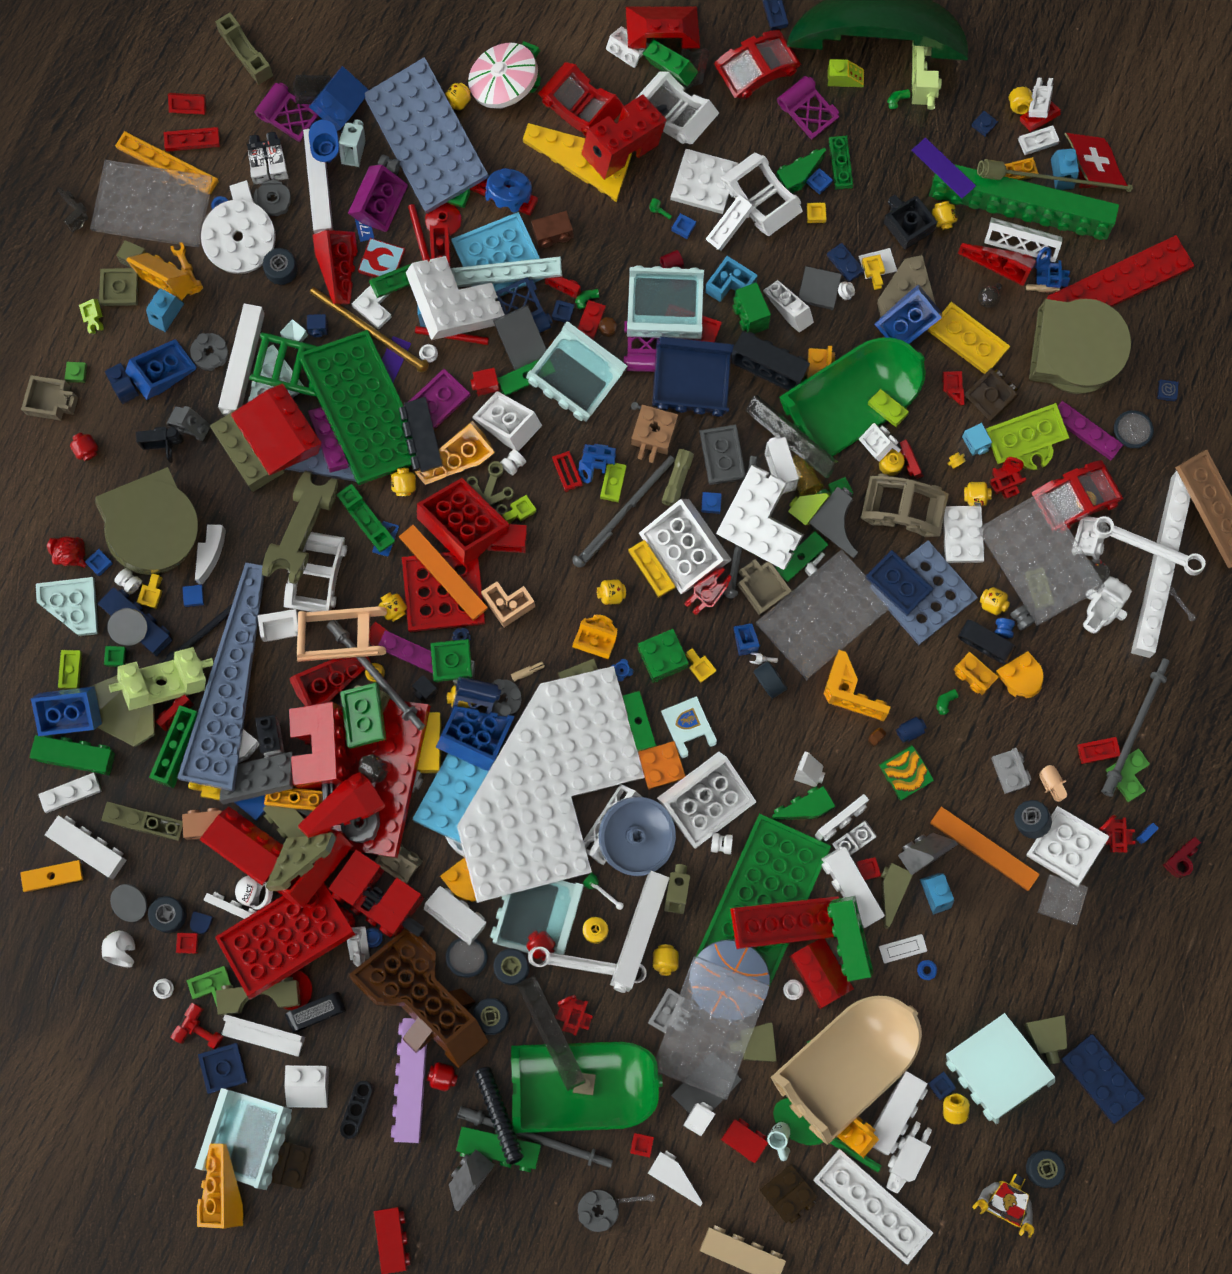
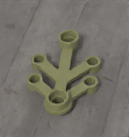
[466,461,514,516]

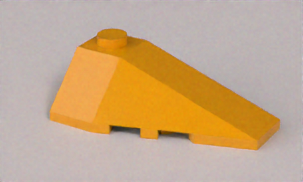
[414,421,495,485]
[197,1143,243,1228]

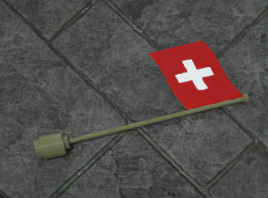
[977,133,1133,192]

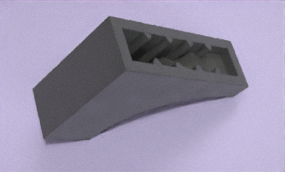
[809,487,859,559]

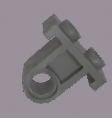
[167,406,210,441]

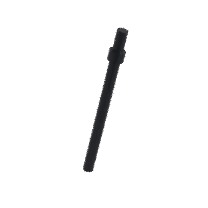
[161,603,233,663]

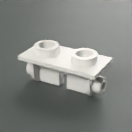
[347,926,370,967]

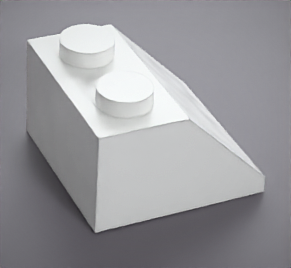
[285,1065,329,1108]

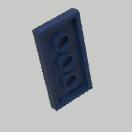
[1060,1034,1145,1124]

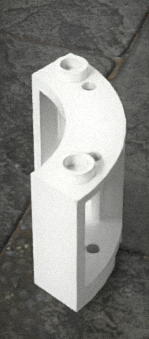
[721,152,803,236]
[284,532,347,612]

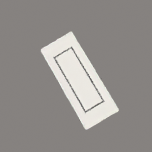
[879,934,927,963]

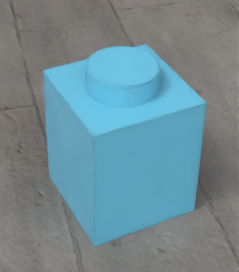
[962,423,992,456]

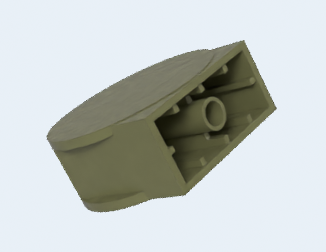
[1029,299,1131,394]
[95,467,198,575]

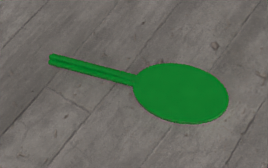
[773,1098,882,1173]

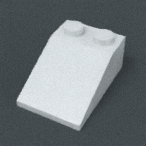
[473,391,542,451]

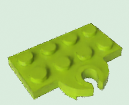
[985,403,1069,470]

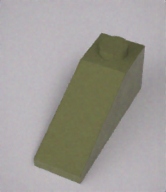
[881,863,913,929]

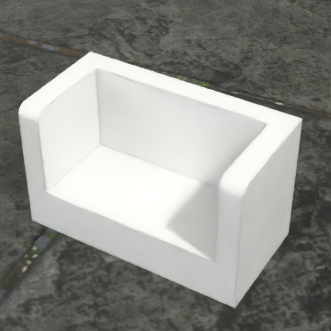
[258,609,298,642]

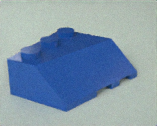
[436,706,514,771]

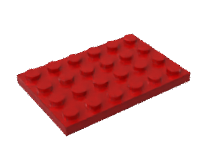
[215,883,355,1000]

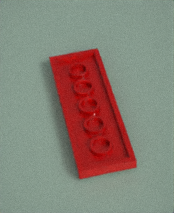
[730,896,839,949]

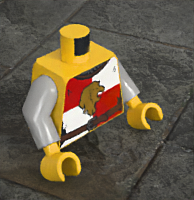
[973,1174,1034,1238]

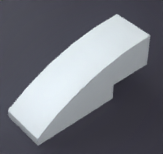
[195,525,226,584]

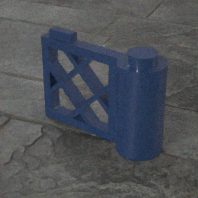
[496,277,553,333]
[449,677,501,718]

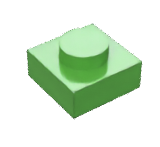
[65,362,87,383]

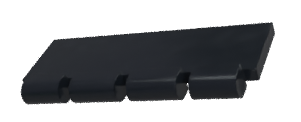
[399,397,443,473]

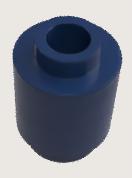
[896,717,926,743]

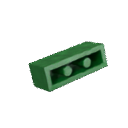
[642,39,698,87]

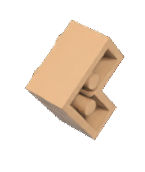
[481,582,535,628]

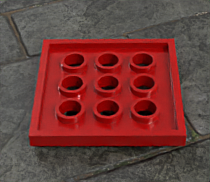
[402,552,485,632]

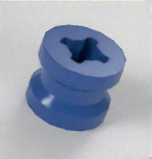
[994,618,1015,638]

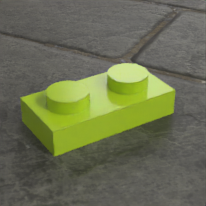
[868,389,909,427]
[600,463,626,503]
[58,650,82,689]

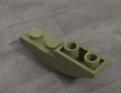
[101,802,183,841]

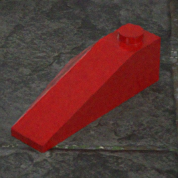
[313,230,357,305]

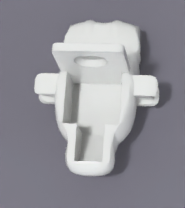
[1083,576,1132,634]

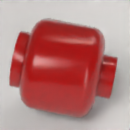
[70,432,98,462]
[526,930,556,960]
[426,1062,458,1092]

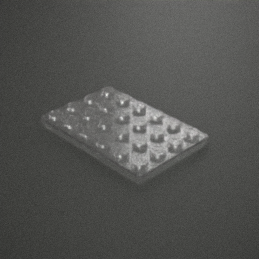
[90,160,213,247]
[977,490,1105,626]
[756,550,893,680]
[656,956,770,1100]

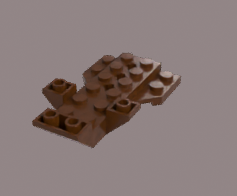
[349,929,488,1068]

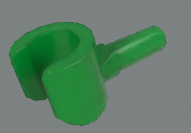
[649,198,672,220]

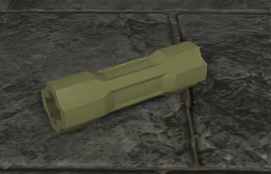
[662,449,694,507]

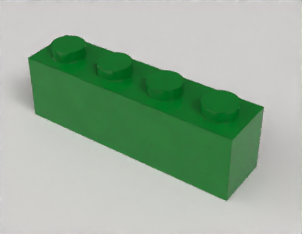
[149,705,198,789]
[29,735,115,776]
[827,896,874,981]
[456,1127,541,1172]

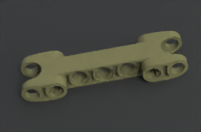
[262,471,338,584]

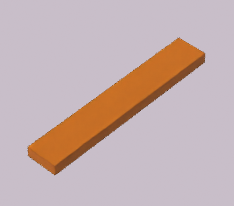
[399,525,488,621]
[930,807,1040,891]

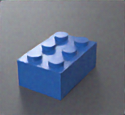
[31,686,102,736]

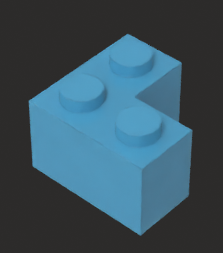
[705,256,758,302]

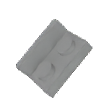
[991,748,1031,794]

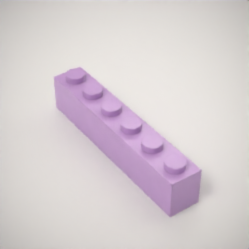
[391,1018,427,1143]

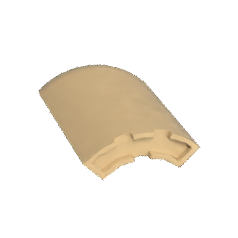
[771,996,922,1145]

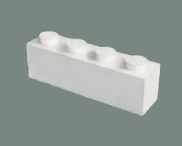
[45,815,126,880]
[821,847,885,928]
[873,1071,928,1155]

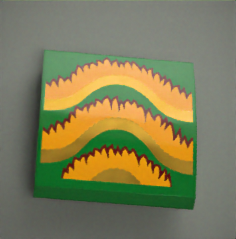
[879,745,934,800]

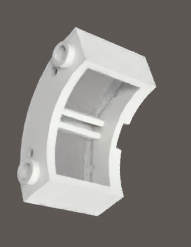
[636,72,719,144]

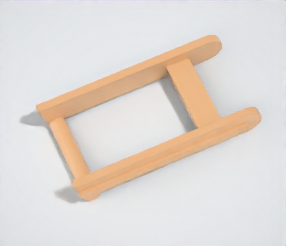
[297,607,387,662]

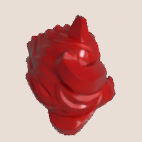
[47,536,87,568]

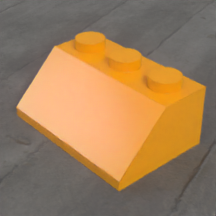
[126,253,195,301]

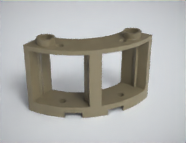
[861,474,949,537]

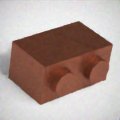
[531,211,573,248]

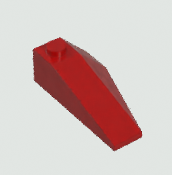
[958,243,1036,286]
[289,656,371,706]
[298,772,385,838]

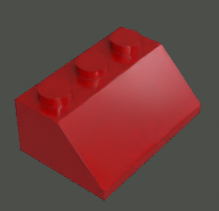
[790,939,854,1009]

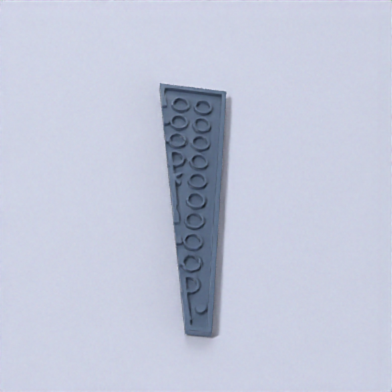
[178,562,264,792]

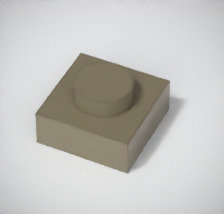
[573,1072,596,1095]

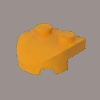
[572,615,617,659]
[996,651,1043,698]
[440,857,476,902]

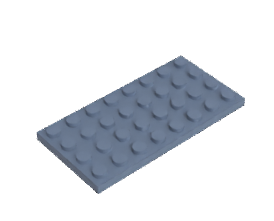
[365,57,489,214]

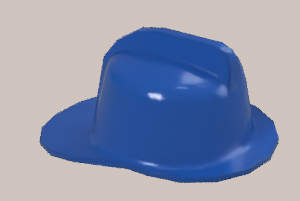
[309,120,339,162]

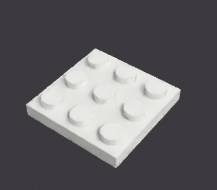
[671,149,738,214]
[1027,806,1109,887]

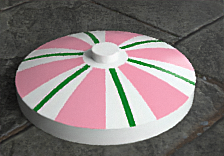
[468,43,538,108]

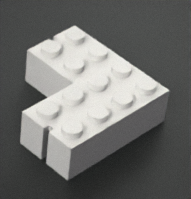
[406,256,504,340]
[716,465,804,570]

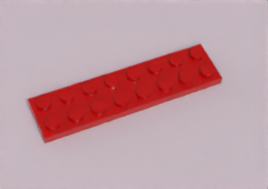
[1047,235,1194,307]

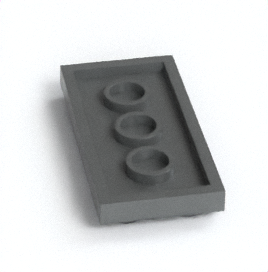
[219,752,296,805]

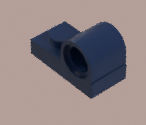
[104,363,139,404]

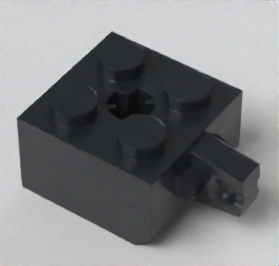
[883,195,937,250]

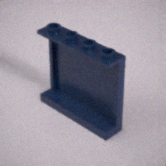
[652,336,734,416]

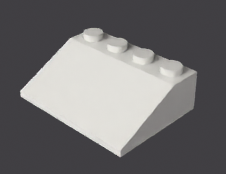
[639,499,731,594]
[657,752,756,848]

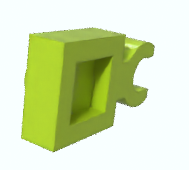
[79,299,104,334]

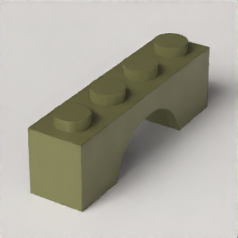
[215,12,273,85]
[216,977,301,1016]

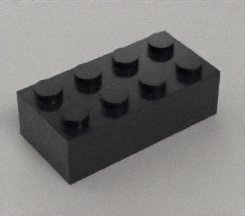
[731,331,810,391]

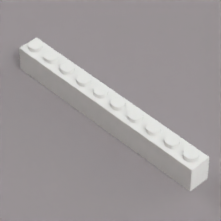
[1131,471,1191,658]

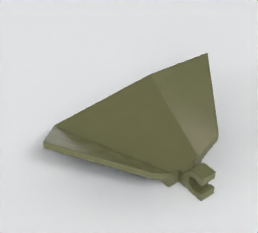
[90,675,155,747]

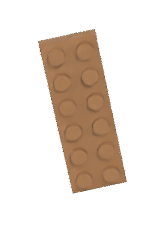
[1175,450,1232,568]

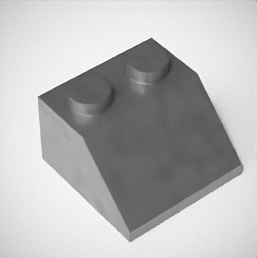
[898,833,958,875]
[449,1150,495,1211]

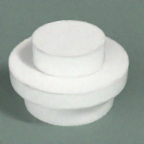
[838,281,855,300]
[419,344,438,363]
[153,979,174,999]
[783,980,803,1000]

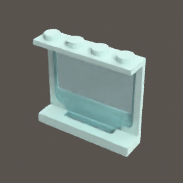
[627,266,704,339]
[526,321,627,422]
[490,880,584,955]
[195,1088,292,1190]

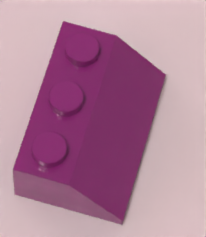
[348,165,408,232]

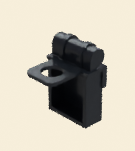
[136,427,182,463]

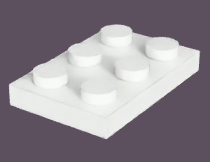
[943,506,984,563]
[815,794,869,841]

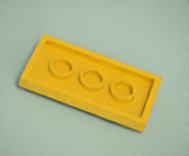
[928,302,1010,374]

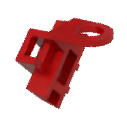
[990,457,1027,499]
[1099,814,1135,852]
[555,994,593,1036]

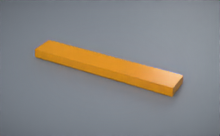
[115,131,219,196]

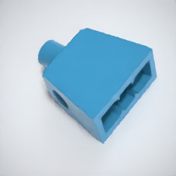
[1051,149,1079,190]
[146,288,184,332]
[919,873,954,915]

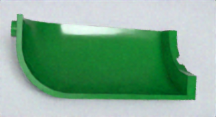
[780,338,926,465]
[511,1042,663,1133]

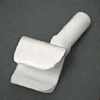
[805,552,825,577]
[750,652,778,665]

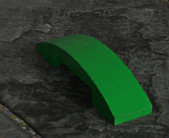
[336,484,395,553]

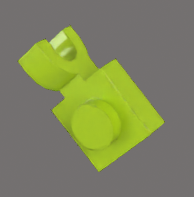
[502,495,536,524]

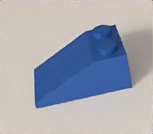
[309,66,369,131]
[874,285,942,344]
[125,339,197,400]

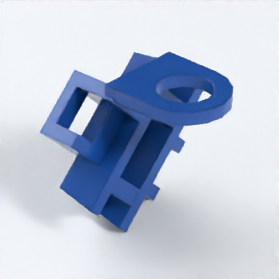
[1035,247,1070,288]
[579,444,616,483]

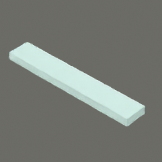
[451,257,562,287]

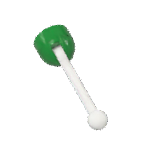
[582,872,624,910]

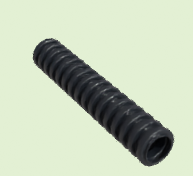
[474,1067,524,1164]

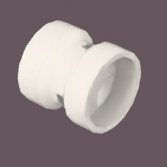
[500,449,526,476]
[115,568,142,595]
[711,833,733,854]

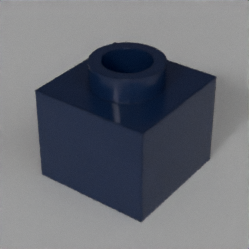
[307,314,328,337]

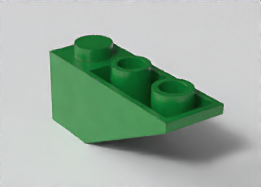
[776,148,826,194]
[771,786,835,820]

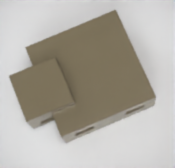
[21,375,78,421]
[737,559,792,615]

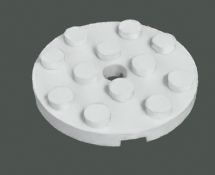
[201,200,276,274]

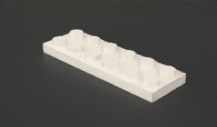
[813,1149,933,1265]

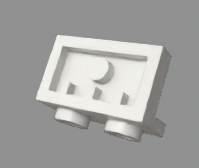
[606,26,649,68]
[859,423,901,462]
[1072,517,1109,560]

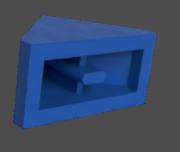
[733,623,759,656]

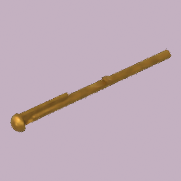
[310,287,429,372]

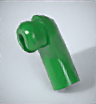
[887,89,910,109]
[575,289,599,309]
[936,689,958,715]

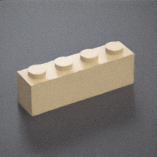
[700,1225,786,1274]

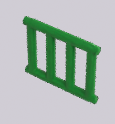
[249,332,319,397]

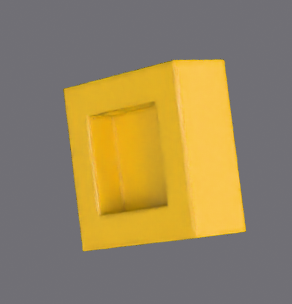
[807,203,826,223]

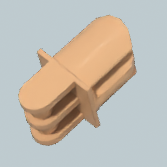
[1039,765,1067,802]

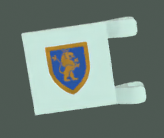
[661,696,717,758]

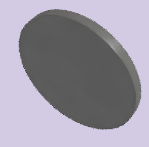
[108,608,147,646]
[110,884,147,922]

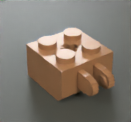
[631,405,678,463]

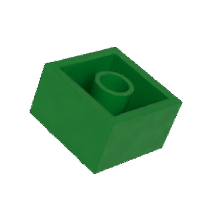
[732,282,771,334]
[638,629,689,683]

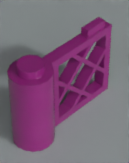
[777,76,839,140]
[254,83,319,143]
[624,321,659,372]

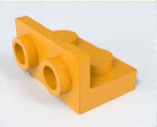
[807,346,835,379]
[953,652,998,695]
[837,1116,879,1158]

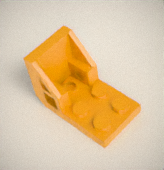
[824,650,891,721]

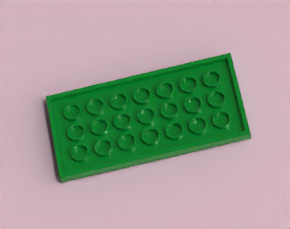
[298,330,417,486]
[695,813,831,987]

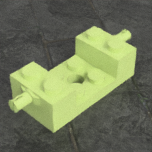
[912,40,942,110]
[109,647,214,711]

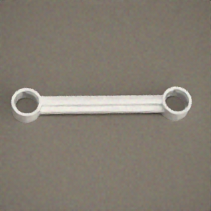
[1094,517,1205,575]
[528,947,646,983]

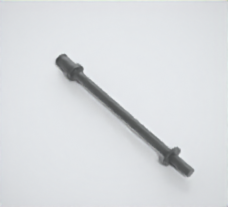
[327,620,425,730]
[1101,658,1170,797]
[457,1105,613,1168]

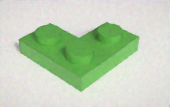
[1106,748,1150,802]
[186,966,232,1006]

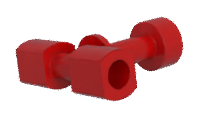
[170,1002,224,1050]

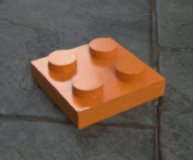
[638,741,685,790]

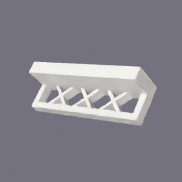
[984,217,1062,263]
[583,784,642,865]
[222,1015,305,1057]

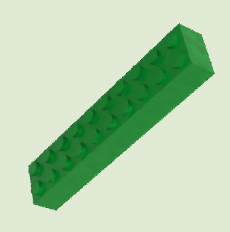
[929,164,1119,240]

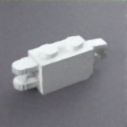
[886,1121,932,1193]

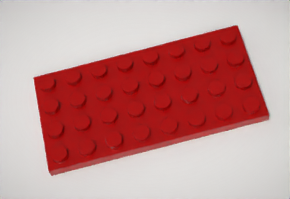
[332,699,431,859]

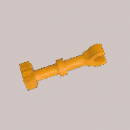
[171,242,203,296]

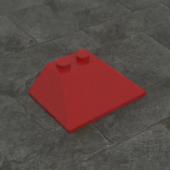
[626,6,700,49]

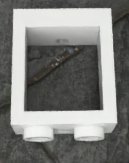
[765,437,799,494]

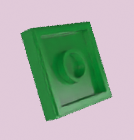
[431,639,473,682]

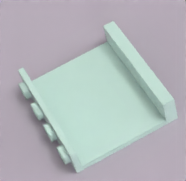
[946,1013,1055,1125]

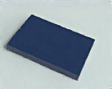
[865,550,934,616]

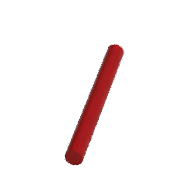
[408,204,430,262]
[415,326,489,345]

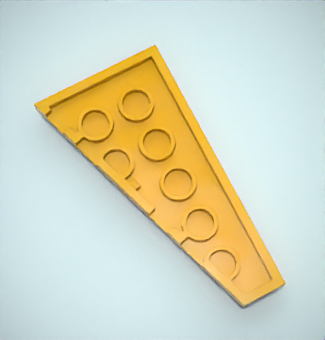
[523,123,632,202]

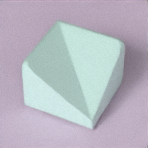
[280,319,308,349]

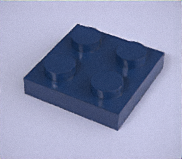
[198,1043,248,1094]

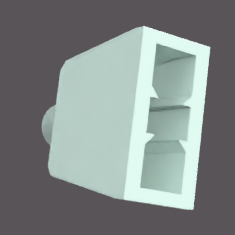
[339,119,365,167]

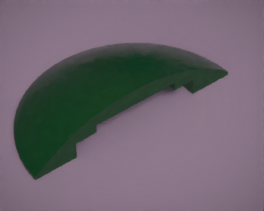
[787,0,968,61]

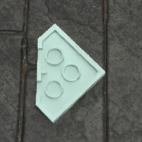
[248,345,303,402]
[36,577,98,636]

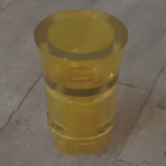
[792,454,824,496]

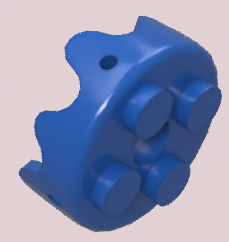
[485,168,532,213]

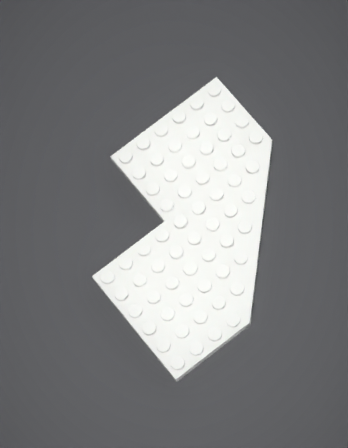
[457,666,645,903]

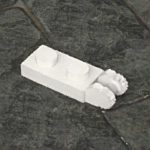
[1029,78,1053,118]

